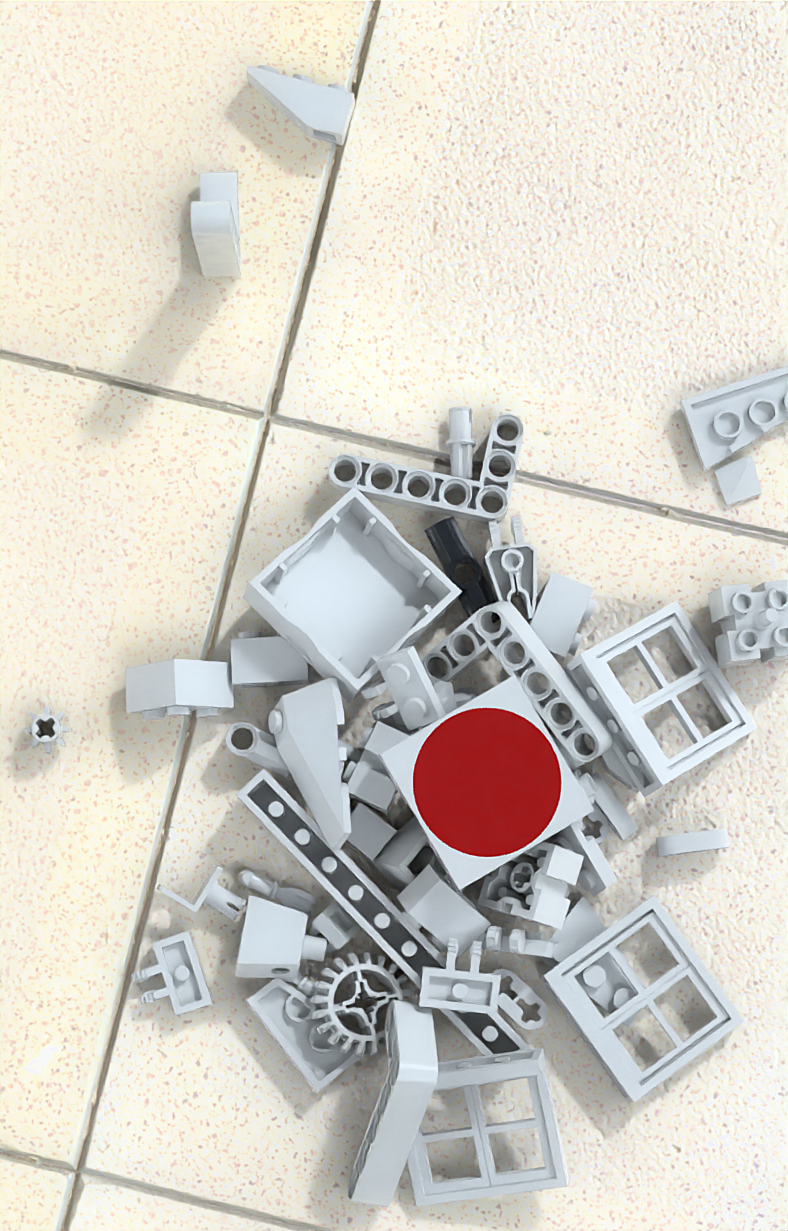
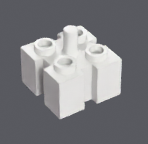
[708,579,788,668]
[338,721,409,815]
[477,842,584,930]

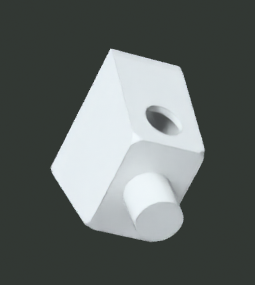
[235,895,327,978]

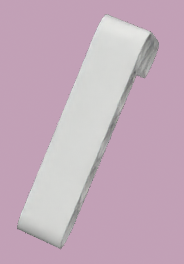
[191,171,241,277]
[328,413,524,524]
[421,601,612,762]
[348,999,438,1207]

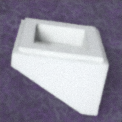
[714,455,762,506]

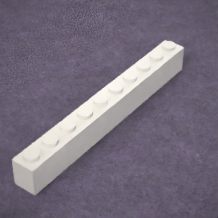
[236,768,531,1056]

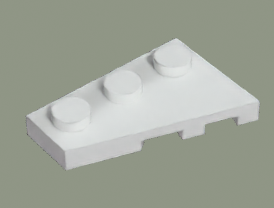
[537,895,645,1027]
[246,978,368,1093]

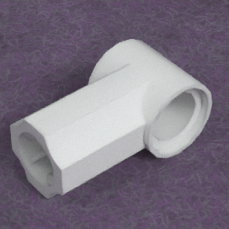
[225,722,290,778]

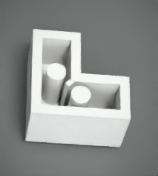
[125,659,234,721]

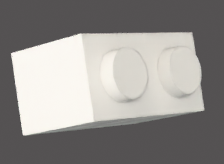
[530,571,597,662]
[230,631,309,688]
[397,864,491,957]

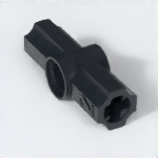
[424,516,501,623]

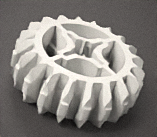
[310,951,414,1057]

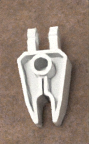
[483,516,537,622]

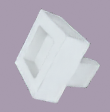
[309,901,362,954]

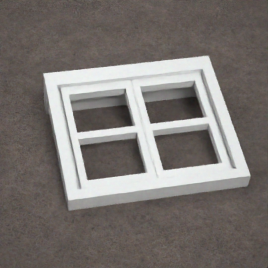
[563,601,757,798]
[539,895,745,1103]
[407,1047,570,1207]

